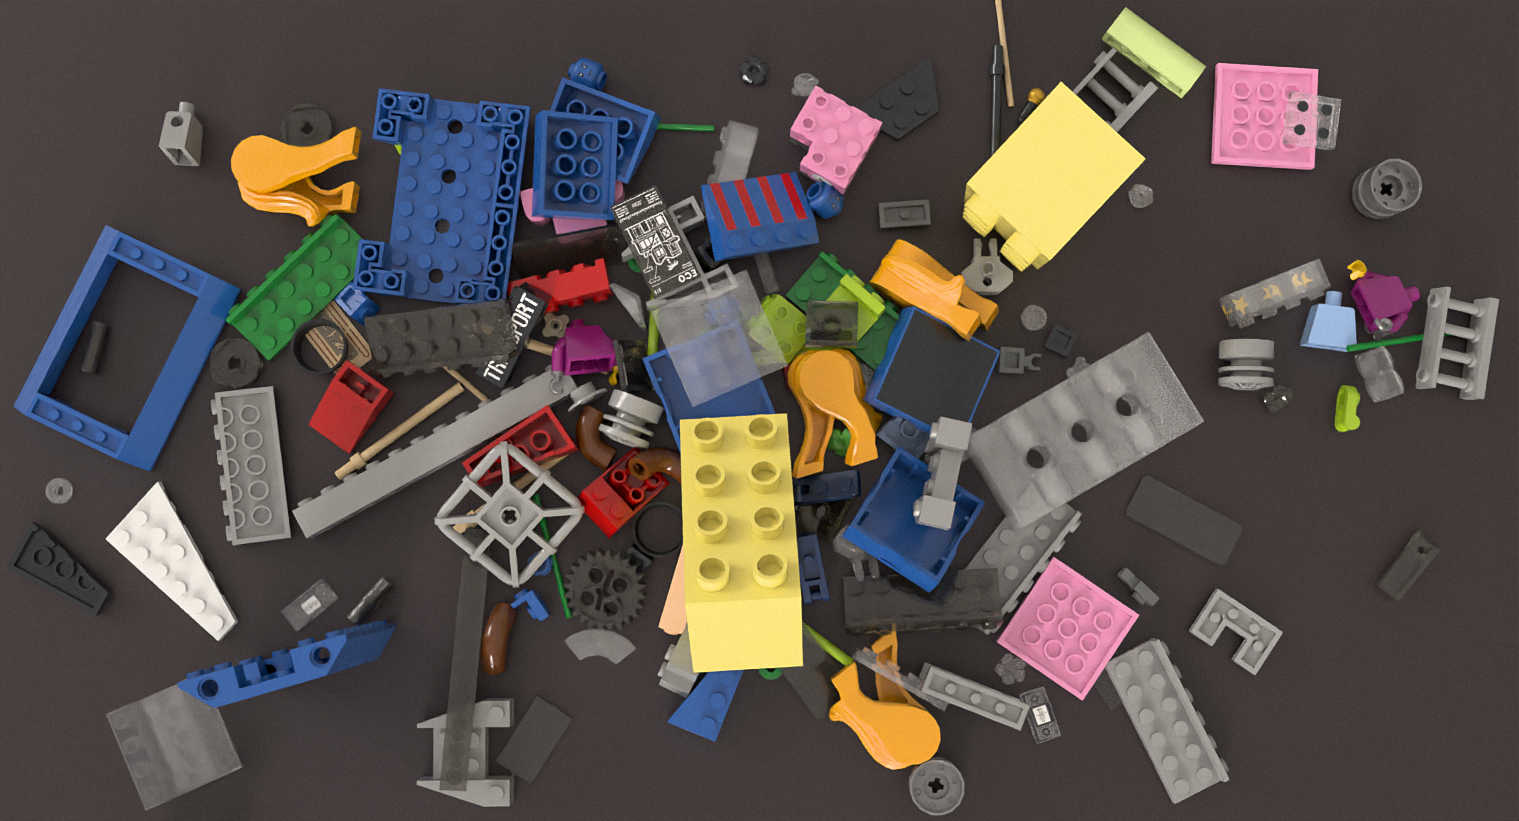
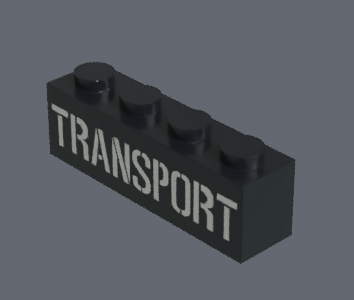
[476,282,552,388]

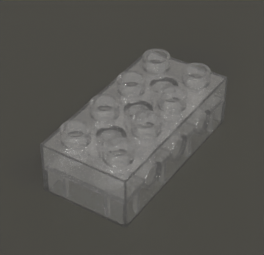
[967,332,1204,531]

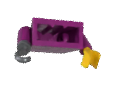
[1347,260,1420,333]
[549,319,627,394]

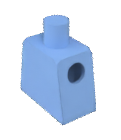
[1300,291,1357,352]

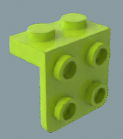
[815,274,886,348]
[743,294,816,364]

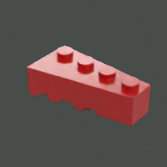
[508,258,614,313]
[462,405,580,487]

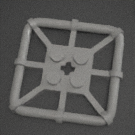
[434,441,585,588]

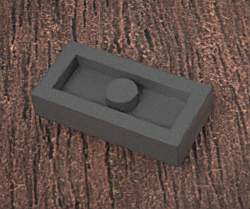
[878,199,931,230]

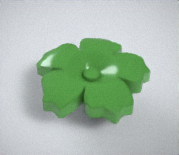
[827,428,851,457]

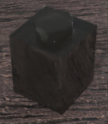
[692,236,722,272]

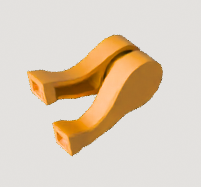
[231,127,362,226]
[869,240,999,341]
[788,348,883,479]
[829,628,941,770]

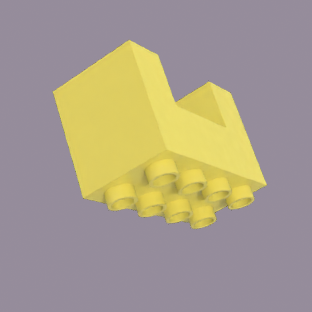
[962,82,1145,272]
[680,413,803,673]

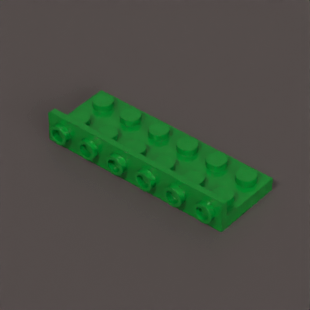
[226,214,364,361]
[785,251,900,371]

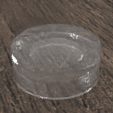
[1020,305,1047,331]

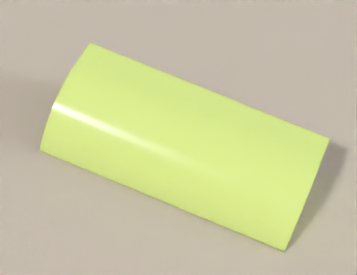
[1102,7,1206,98]

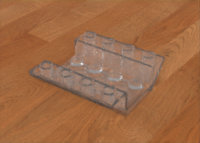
[106,678,244,811]

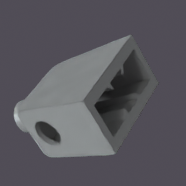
[159,102,203,166]

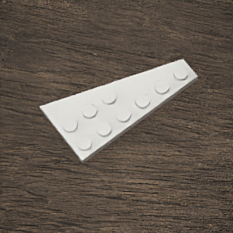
[106,482,238,641]

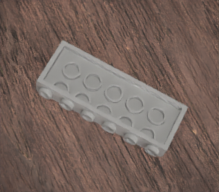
[211,386,291,546]
[941,479,1082,635]
[1105,638,1229,804]

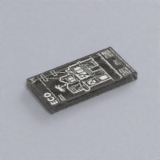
[609,185,701,299]

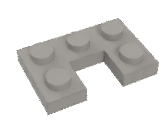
[1189,589,1283,675]

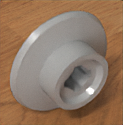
[568,382,608,413]

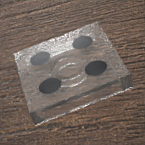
[1282,92,1342,150]

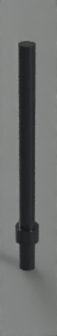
[990,45,1005,158]

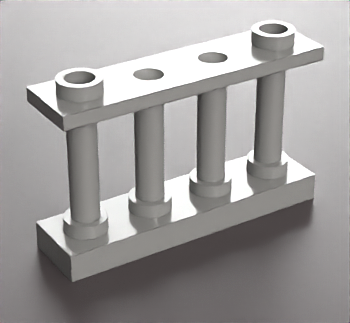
[1072,48,1158,132]
[1415,287,1499,400]
[915,662,1030,731]

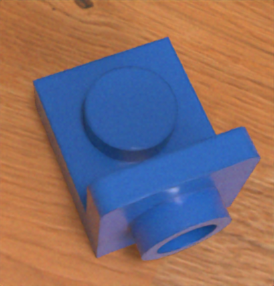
[334,281,380,326]
[511,588,552,621]

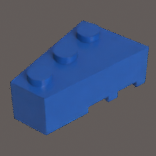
[667,670,743,741]

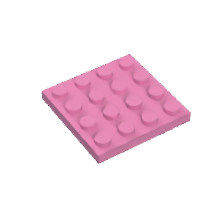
[1211,63,1318,170]
[996,557,1139,701]

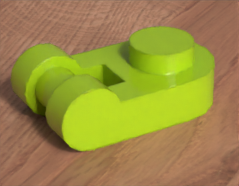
[1335,385,1360,432]

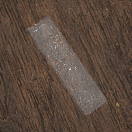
[852,647,949,711]

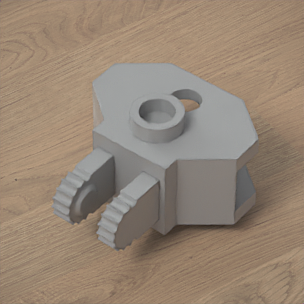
[960,238,1013,296]

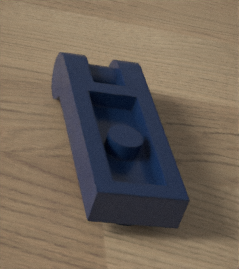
[792,469,862,506]
[796,532,830,605]

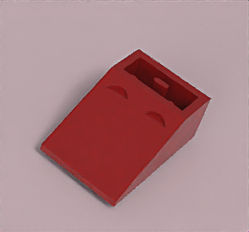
[308,360,395,454]
[578,447,670,539]

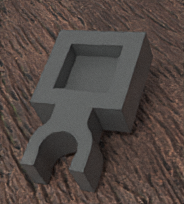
[996,347,1041,374]
[1117,568,1160,606]

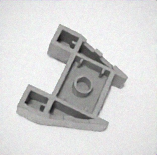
[621,196,739,311]
[912,417,972,530]
[658,624,699,698]
[417,698,514,807]

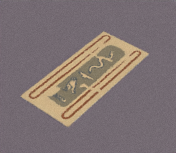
[305,300,376,375]

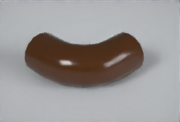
[575,403,618,471]
[628,447,682,485]
[480,602,518,675]

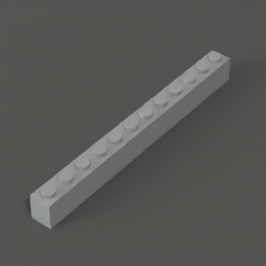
[292,365,579,538]

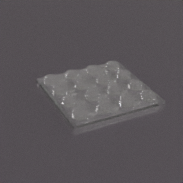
[651,270,788,407]

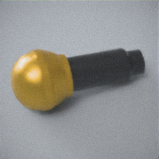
[1017,88,1045,124]

